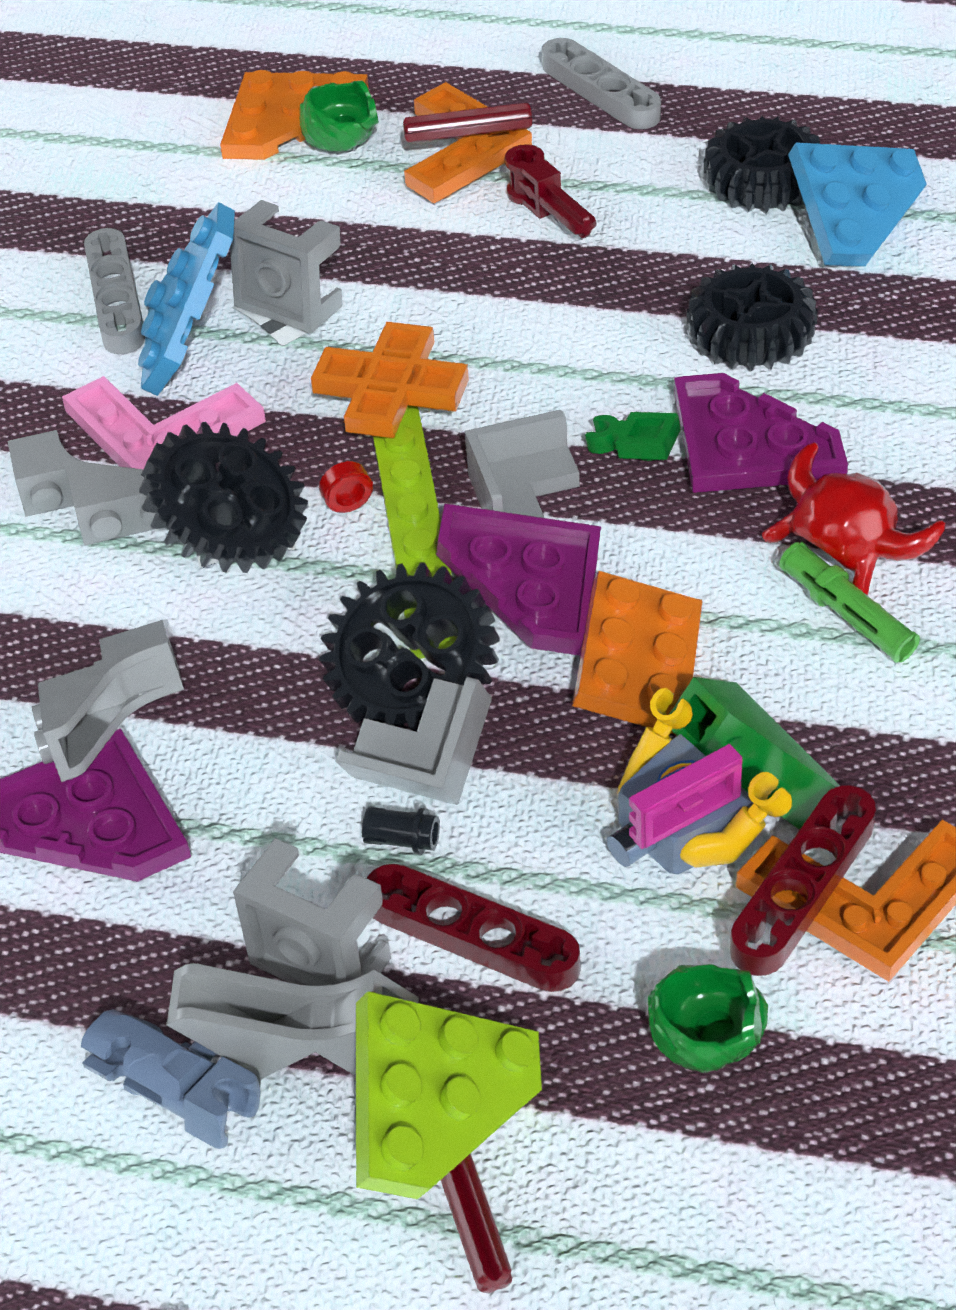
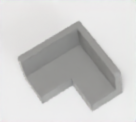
[465,410,580,518]
[335,677,492,805]

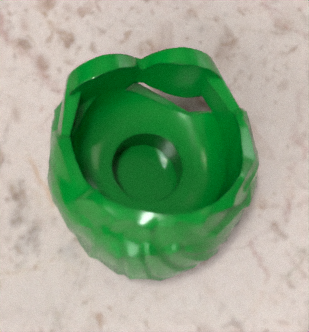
[300,80,379,152]
[648,964,768,1073]

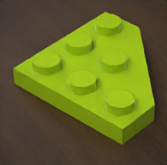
[356,991,542,1199]

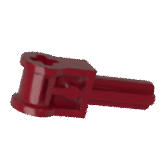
[505,144,597,238]

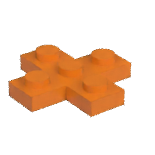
[311,321,469,438]

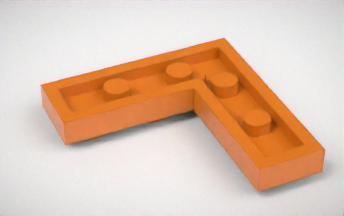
[404,82,532,204]
[736,819,956,982]

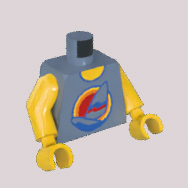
[607,688,792,874]

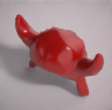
[762,442,945,595]

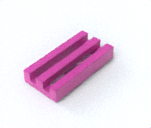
[629,744,742,850]

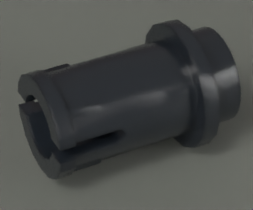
[362,806,440,855]

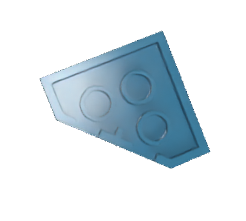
[788,143,927,266]
[138,202,235,396]

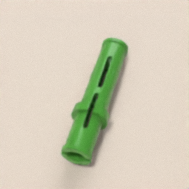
[779,542,920,663]

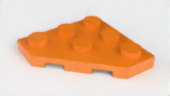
[220,70,369,160]

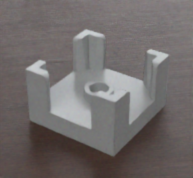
[230,200,342,333]
[233,838,391,986]

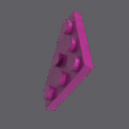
[674,373,848,493]
[436,503,601,656]
[0,728,191,882]

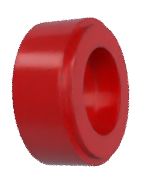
[319,461,373,513]

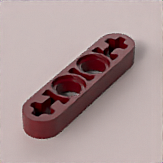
[730,785,876,976]
[367,864,581,992]

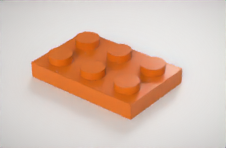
[572,571,702,735]

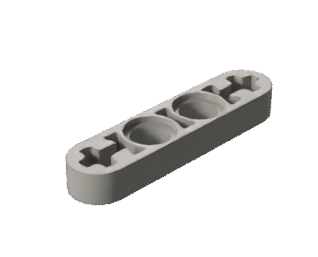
[542,38,661,129]
[84,228,145,354]

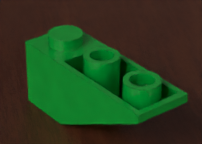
[670,677,840,830]

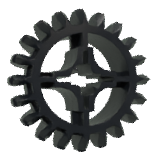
[703,115,820,213]
[687,263,818,372]

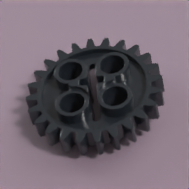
[139,422,308,573]
[319,562,500,732]

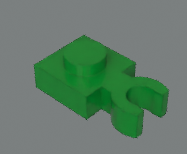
[585,412,681,461]

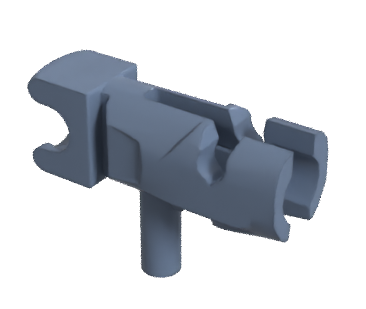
[81,1009,260,1149]

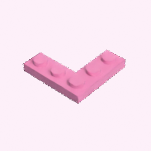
[62,376,266,469]

